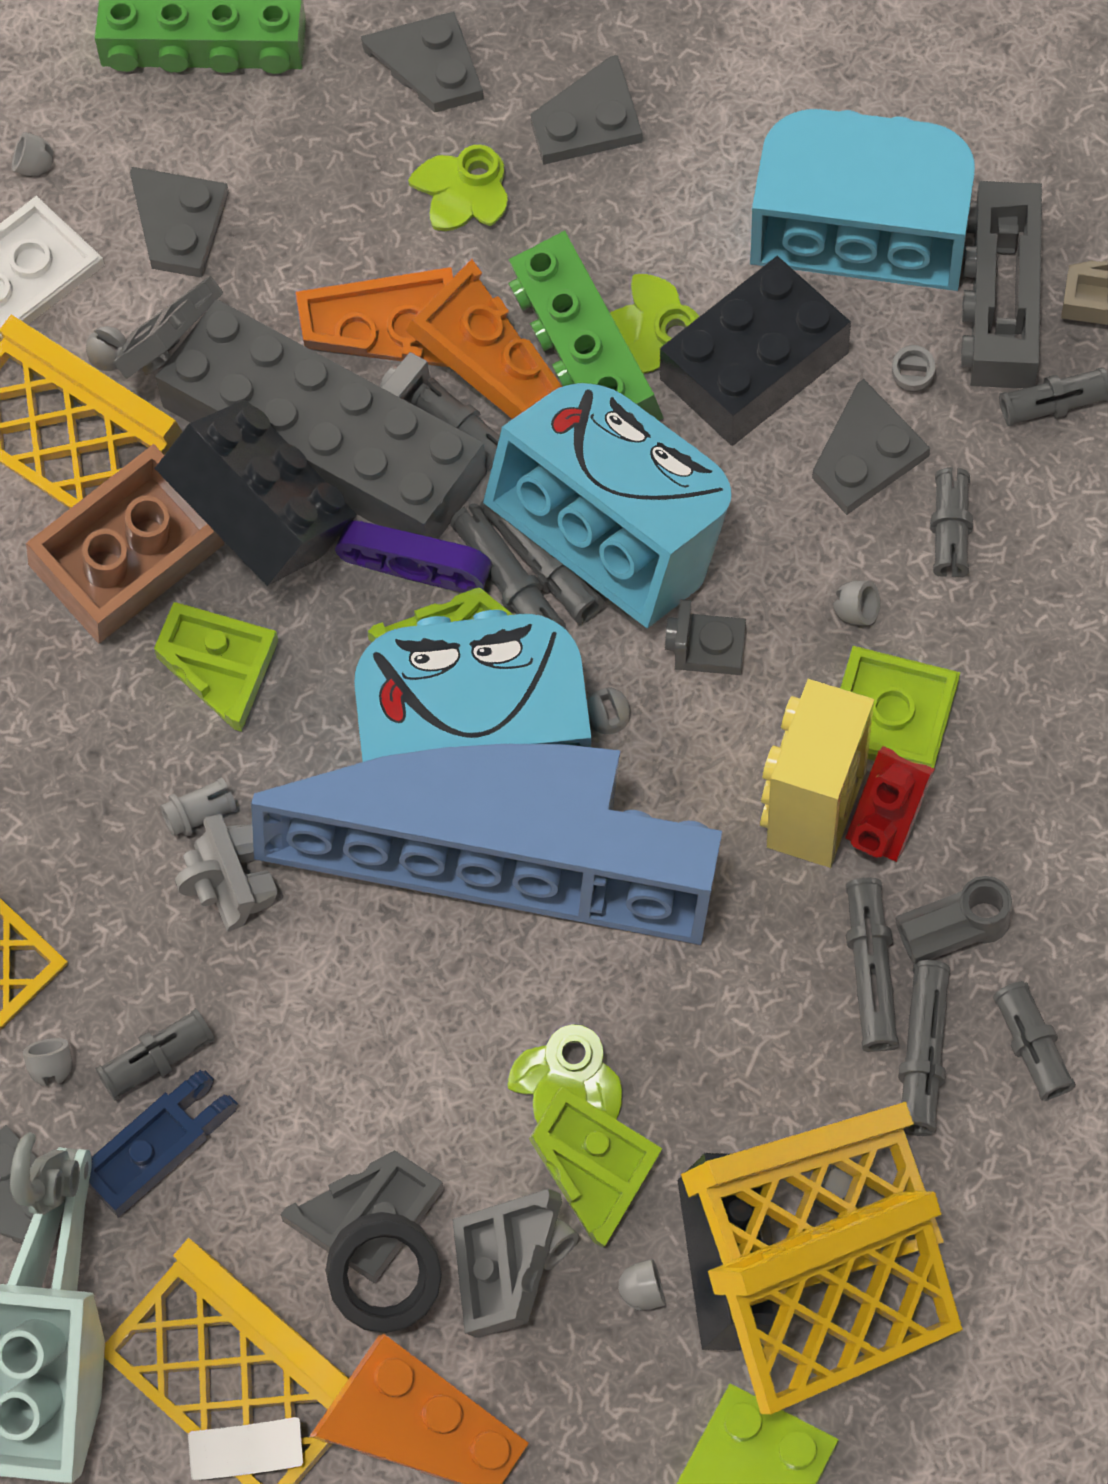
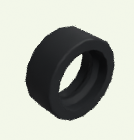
[325,1212,442,1333]

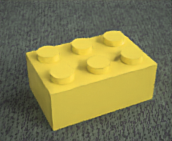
[760,679,874,868]

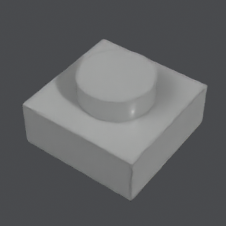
[380,352,430,403]

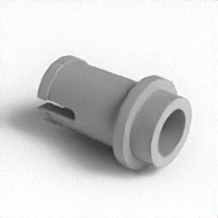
[160,778,236,837]

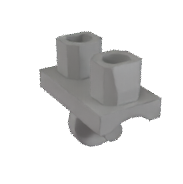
[175,814,277,932]

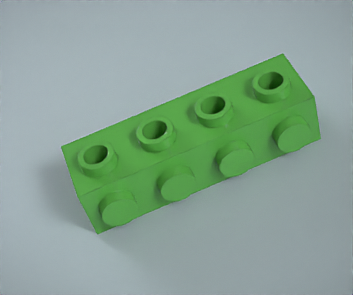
[95,0,306,74]
[508,230,663,421]

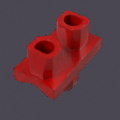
[845,746,935,862]

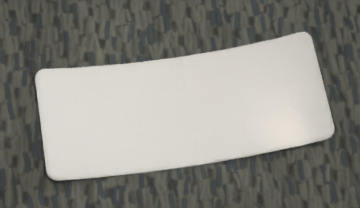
[188,1417,303,1480]

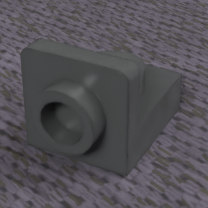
[665,599,746,675]

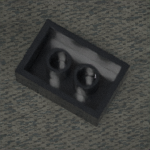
[660,255,851,447]
[154,399,357,586]

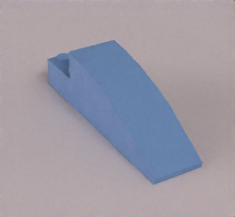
[251,744,722,945]

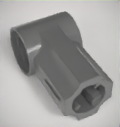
[895,876,1012,964]

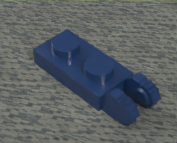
[89,1069,238,1218]

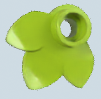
[408,144,508,231]
[610,274,699,374]
[507,1024,622,1124]

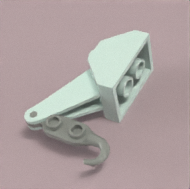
[0,1132,105,1483]

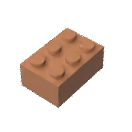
[26,444,224,644]

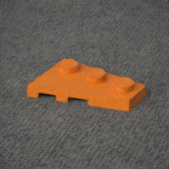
[406,259,562,419]
[295,267,453,367]
[309,1334,529,1484]

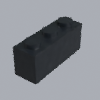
[677,1153,780,1350]

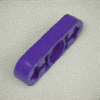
[335,520,492,593]

